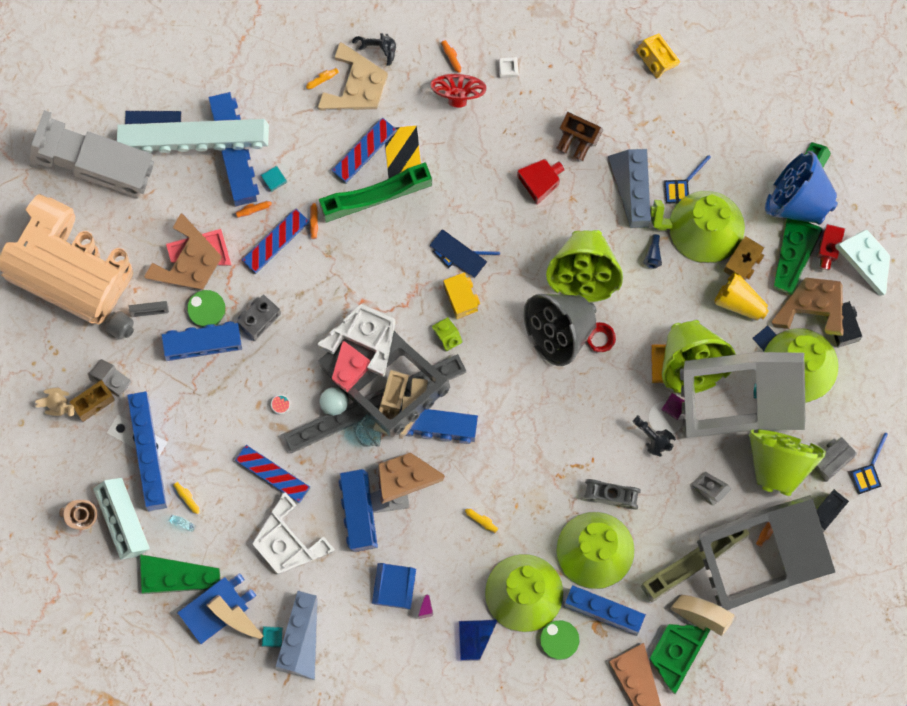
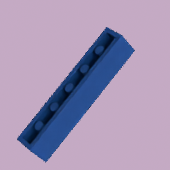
[209,92,259,207]
[127,391,167,512]

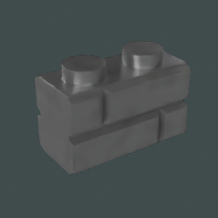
[814,437,857,482]

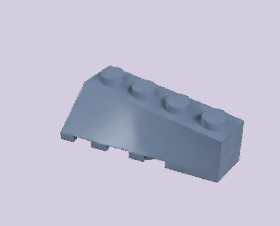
[608,149,651,228]
[276,591,318,680]

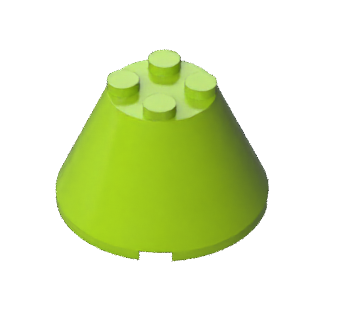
[670,191,745,263]
[546,230,623,303]
[662,320,736,394]
[764,328,839,403]
[749,429,826,496]
[556,512,635,589]
[485,554,563,632]

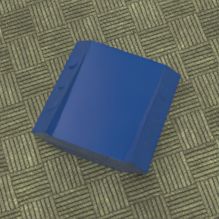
[372,563,416,610]

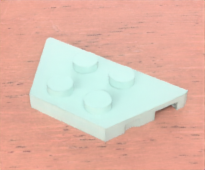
[835,230,890,296]

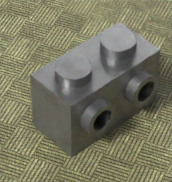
[237,294,281,341]

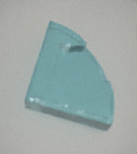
[169,515,196,532]

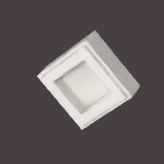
[498,57,519,78]

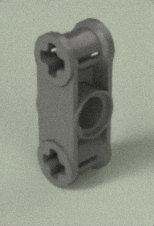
[582,479,641,510]

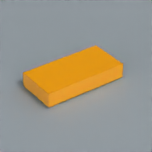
[651,344,666,383]

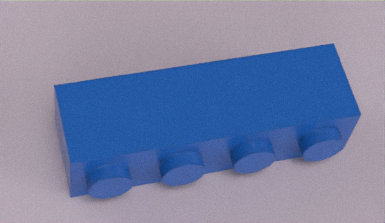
[162,321,242,361]
[400,406,478,444]
[339,469,378,552]
[564,585,646,636]

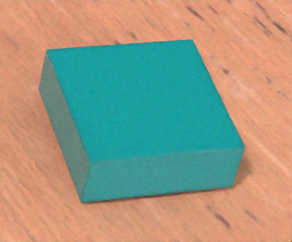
[261,166,287,192]
[262,626,283,648]

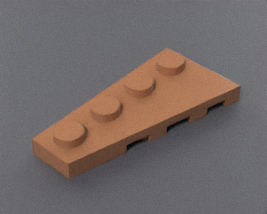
[609,643,661,706]

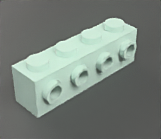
[93,478,150,560]

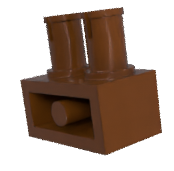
[556,111,603,161]

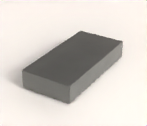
[128,301,169,317]

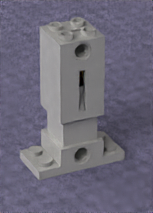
[30,110,154,199]

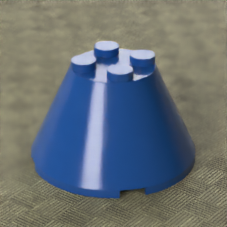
[765,151,838,225]

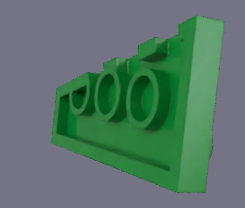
[774,219,823,295]
[140,554,221,594]

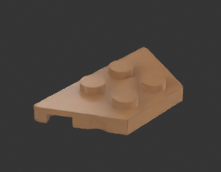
[377,452,445,504]

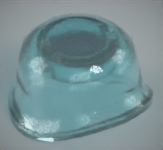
[353,415,381,447]

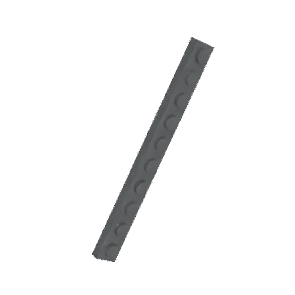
[284,354,466,453]

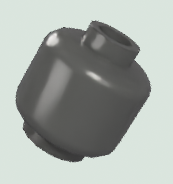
[105,311,134,340]

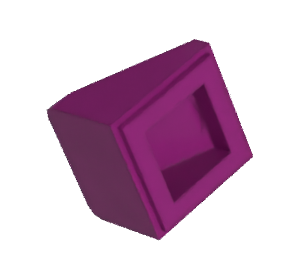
[418,594,434,619]

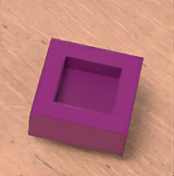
[661,393,685,420]

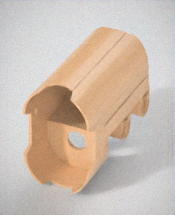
[0,194,133,324]

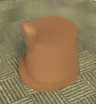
[59,500,97,530]

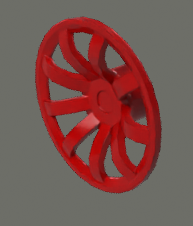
[431,74,487,108]

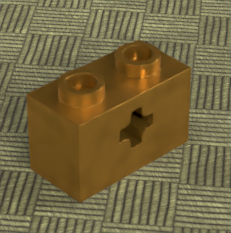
[723,236,765,280]
[69,380,115,422]

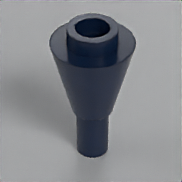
[643,234,662,269]

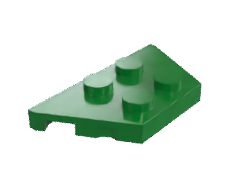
[649,624,711,694]

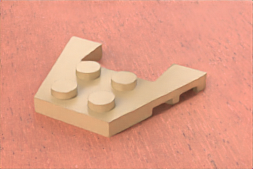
[318,42,388,111]

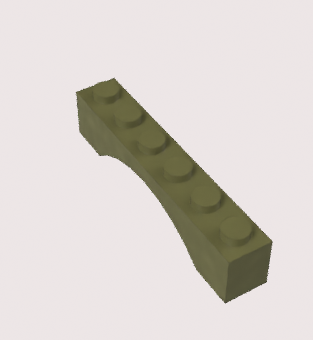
[641,518,750,603]

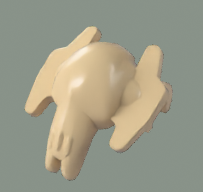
[35,387,74,416]

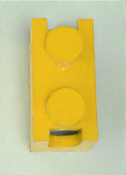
[443,272,480,319]

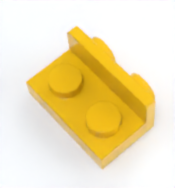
[636,33,680,78]

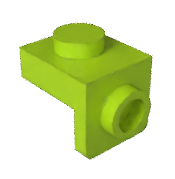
[650,200,673,230]
[432,317,463,351]

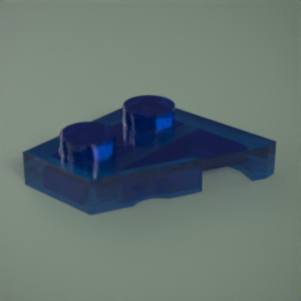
[459,620,497,661]

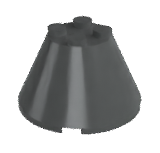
[523,294,597,366]

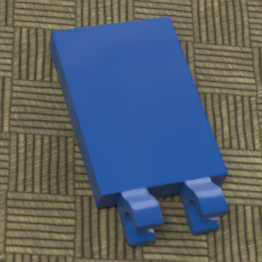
[177,573,257,644]

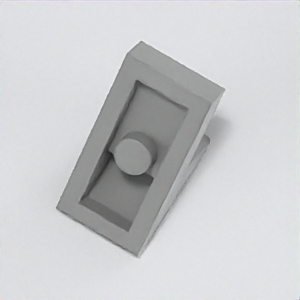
[90,359,132,397]
[692,472,731,505]
[371,490,410,513]

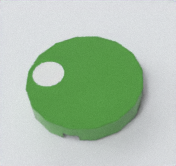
[188,290,226,328]
[540,620,580,660]

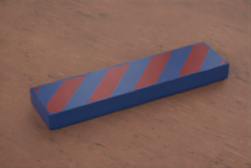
[332,118,397,184]
[242,209,310,274]
[235,445,310,504]

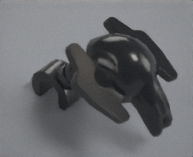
[352,33,396,66]
[632,415,676,457]

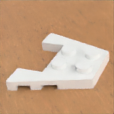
[317,304,395,377]
[253,492,335,574]

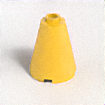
[714,272,769,321]

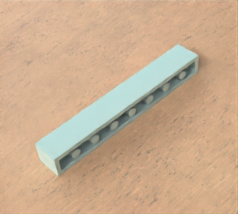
[117,119,269,153]

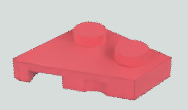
[332,341,371,392]

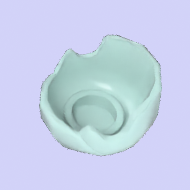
[319,387,349,416]

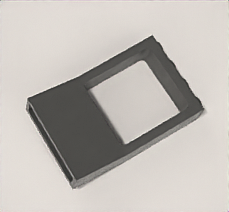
[318,331,451,438]
[697,495,836,610]

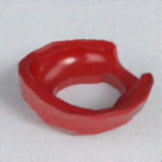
[587,322,616,352]

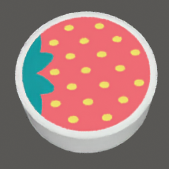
[271,395,290,415]

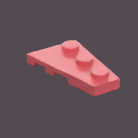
[166,229,232,266]

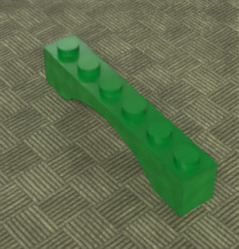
[319,162,432,223]

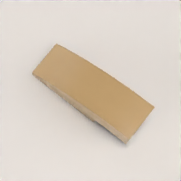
[373,370,409,434]
[399,378,428,439]
[206,595,264,639]
[671,595,735,636]

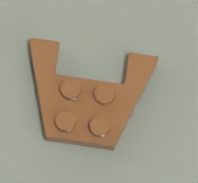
[144,213,222,290]
[772,277,843,336]

